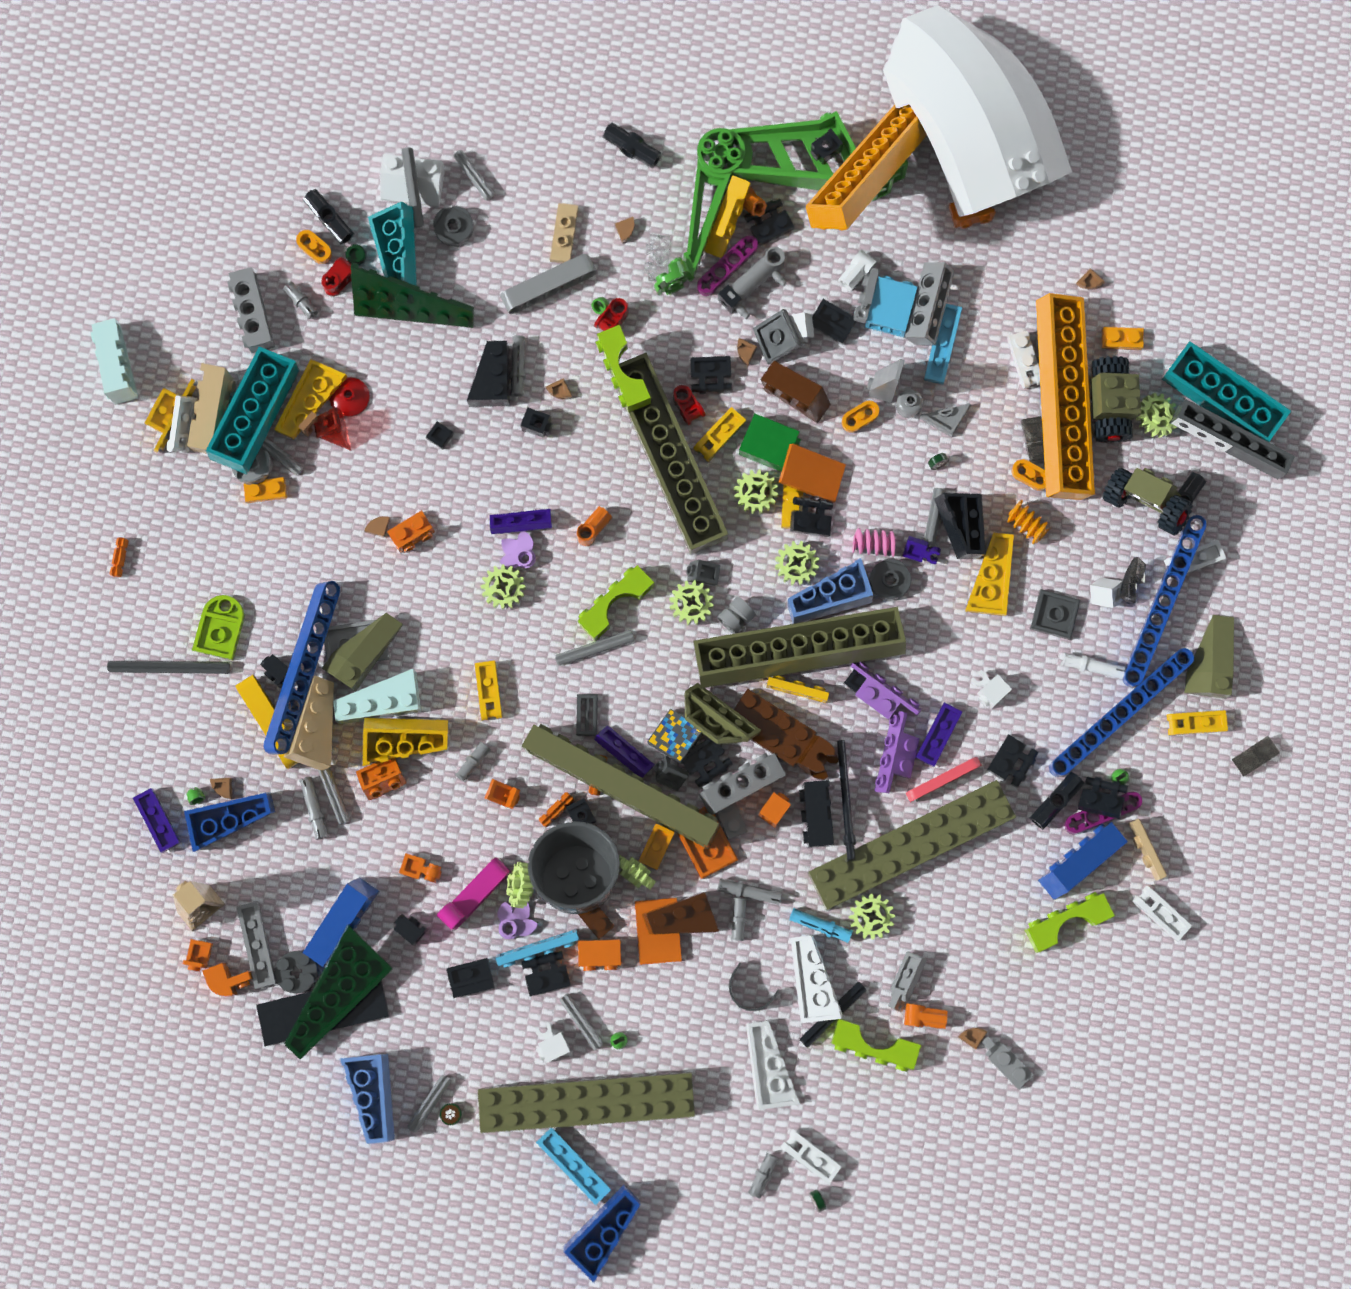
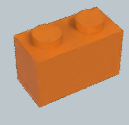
[758,792,791,828]
[578,940,622,971]

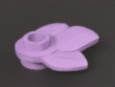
[500,531,536,569]
[498,902,538,939]

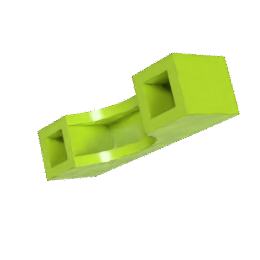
[595,325,651,413]
[578,565,655,641]
[1025,892,1115,953]
[831,1019,921,1072]

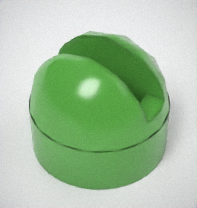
[592,297,609,314]
[1111,769,1129,785]
[187,787,205,805]
[610,1032,628,1049]

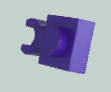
[902,536,941,564]

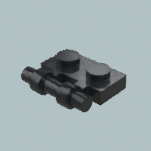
[744,198,795,247]
[690,356,732,394]
[790,496,833,537]
[987,734,1039,788]
[682,738,733,787]
[1078,776,1129,819]
[521,951,571,996]

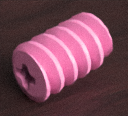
[852,528,896,557]

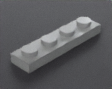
[237,901,277,989]

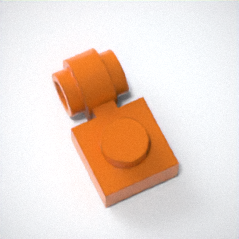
[399,853,442,883]

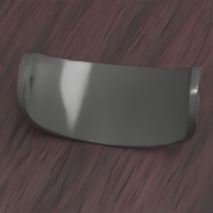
[729,962,780,1011]

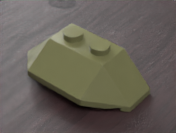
[684,683,761,744]

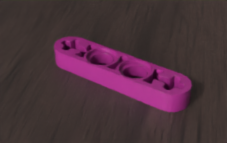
[697,235,758,296]
[1064,791,1142,835]

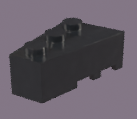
[467,341,510,407]
[934,493,986,559]
[799,780,834,848]

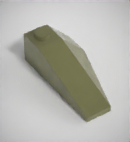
[322,613,403,692]
[1184,615,1234,699]

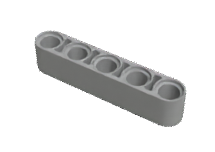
[500,253,597,314]

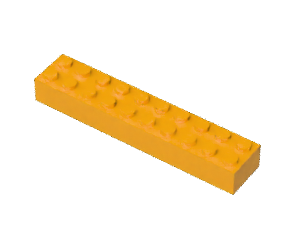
[806,104,927,231]
[1036,293,1095,500]

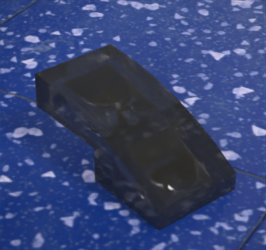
[1021,416,1044,462]
[1120,557,1146,604]
[1232,736,1280,777]

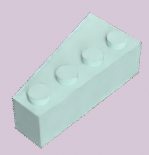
[91,318,139,405]
[333,669,421,724]

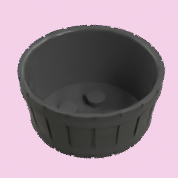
[528,822,620,914]

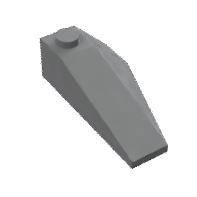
[866,359,905,403]

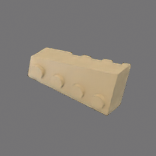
[187,363,235,454]
[284,676,334,771]
[173,881,225,931]

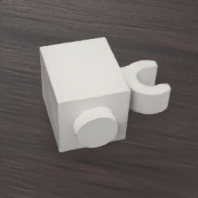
[789,313,815,344]
[971,670,1012,709]
[535,1022,571,1063]

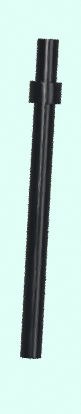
[837,740,856,862]

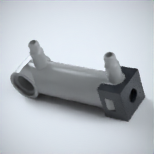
[718,247,787,319]

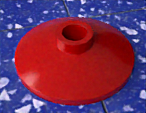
[329,377,370,417]

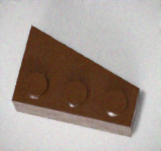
[760,361,831,424]
[642,892,719,934]

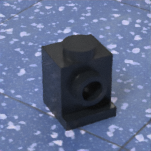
[810,129,843,165]
[520,407,553,438]
[260,654,288,688]
[566,798,596,825]
[394,914,429,946]

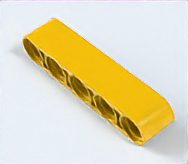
[235,674,298,769]

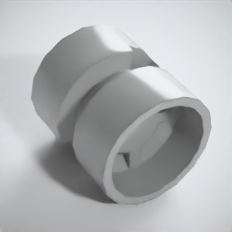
[717,596,756,634]

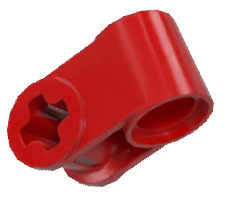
[321,257,352,296]
[594,298,629,331]
[673,385,706,426]

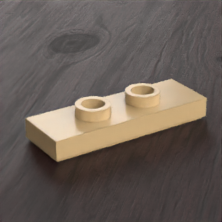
[550,203,578,263]
[1128,819,1167,880]

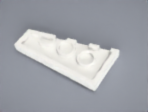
[791,935,844,1023]
[746,1021,800,1110]

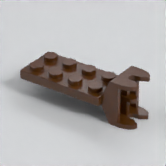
[734,689,839,780]

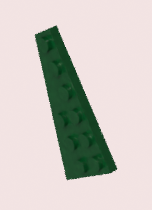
[351,262,474,328]
[285,924,393,1060]

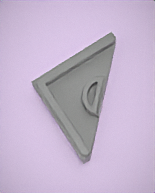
[919,403,971,437]

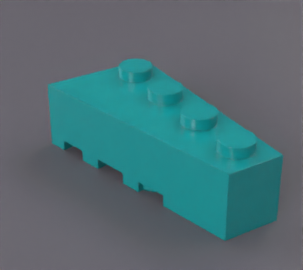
[368,202,417,286]

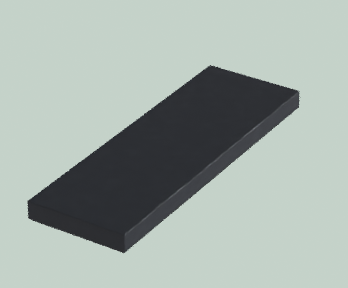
[256,980,390,1046]

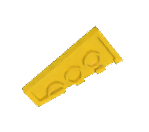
[274,359,348,440]
[964,532,1014,616]

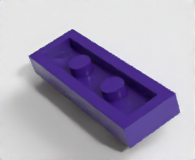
[490,509,552,534]
[915,702,962,767]
[594,725,655,778]
[133,788,181,853]

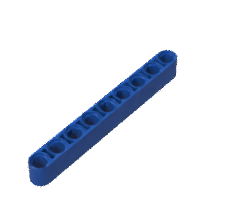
[1122,515,1206,687]
[264,581,340,755]
[1049,648,1194,777]

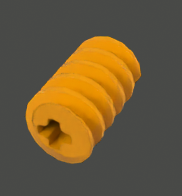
[1007,499,1053,545]

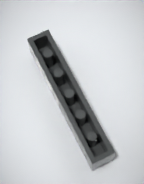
[1170,399,1295,480]

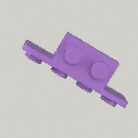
[851,662,922,720]
[875,711,920,793]

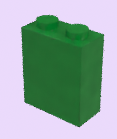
[739,413,801,472]

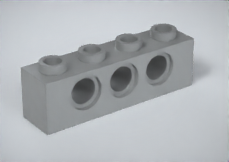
[905,262,955,345]
[227,267,275,353]
[699,753,786,815]

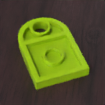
[192,595,244,660]

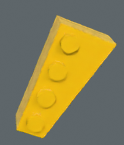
[363,718,448,766]

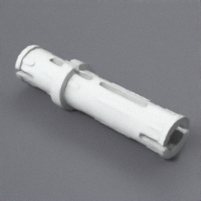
[1061,653,1125,680]

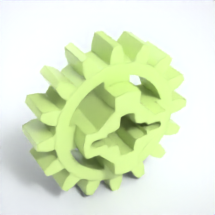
[1136,393,1177,438]
[734,469,778,514]
[775,541,819,586]
[481,564,526,610]
[669,580,714,625]
[619,855,656,890]
[506,862,534,908]
[849,894,895,940]

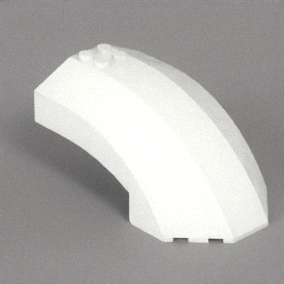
[883,5,1072,217]

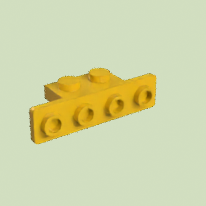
[705,176,751,258]
[144,378,196,453]

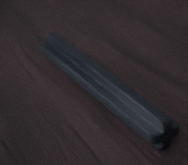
[800,982,866,1048]

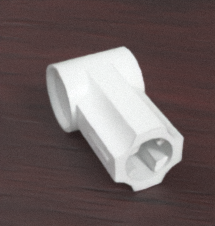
[838,250,878,292]

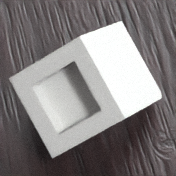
[1090,577,1124,608]

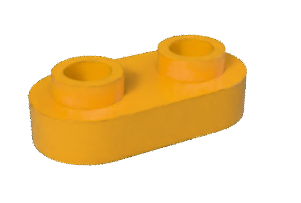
[296,230,332,264]
[841,401,879,433]
[1011,459,1046,491]

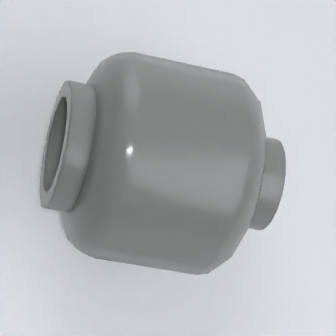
[896,389,923,418]

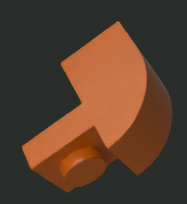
[202,963,253,996]

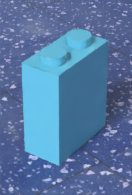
[865,276,917,338]

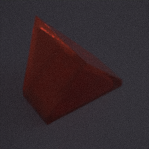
[313,407,351,451]

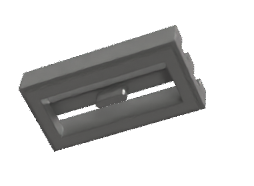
[576,694,598,736]

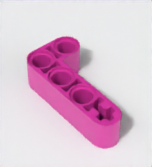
[437,857,511,931]

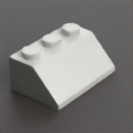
[380,154,445,207]

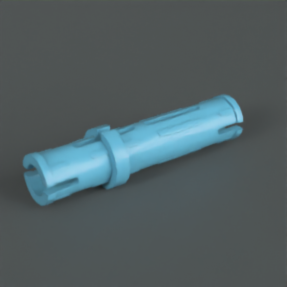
[789,908,853,943]

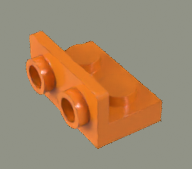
[949,202,996,229]
[387,510,435,553]
[356,758,407,800]

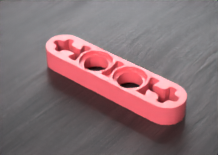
[905,756,982,802]

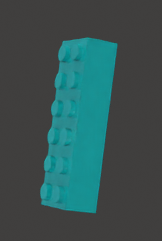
[1161,341,1291,442]
[206,347,299,475]

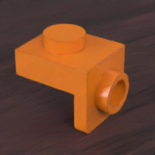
[484,779,520,809]
[182,939,213,972]

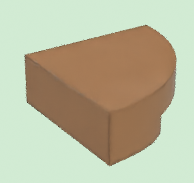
[615,217,635,243]
[1076,268,1105,290]
[737,338,757,366]
[545,378,573,400]
[299,412,318,437]
[364,516,390,538]
[210,778,233,799]
[958,1028,987,1049]

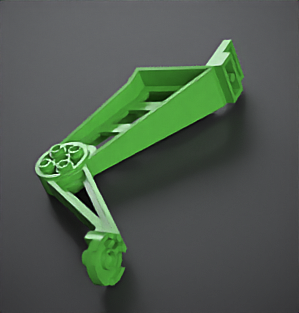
[654,111,909,296]

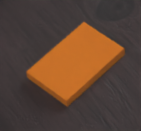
[779,443,846,503]
[677,807,738,879]
[635,898,682,965]

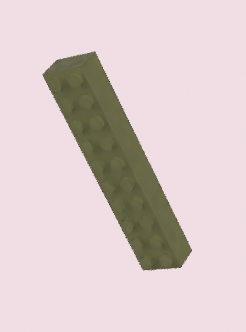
[609,353,728,555]
[693,607,906,688]
[522,724,720,849]
[808,780,1016,911]
[478,1072,695,1133]

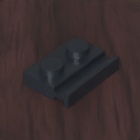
[812,298,857,345]
[446,958,495,998]

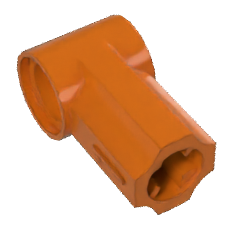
[743,186,767,217]
[577,506,613,546]
[904,1003,948,1029]

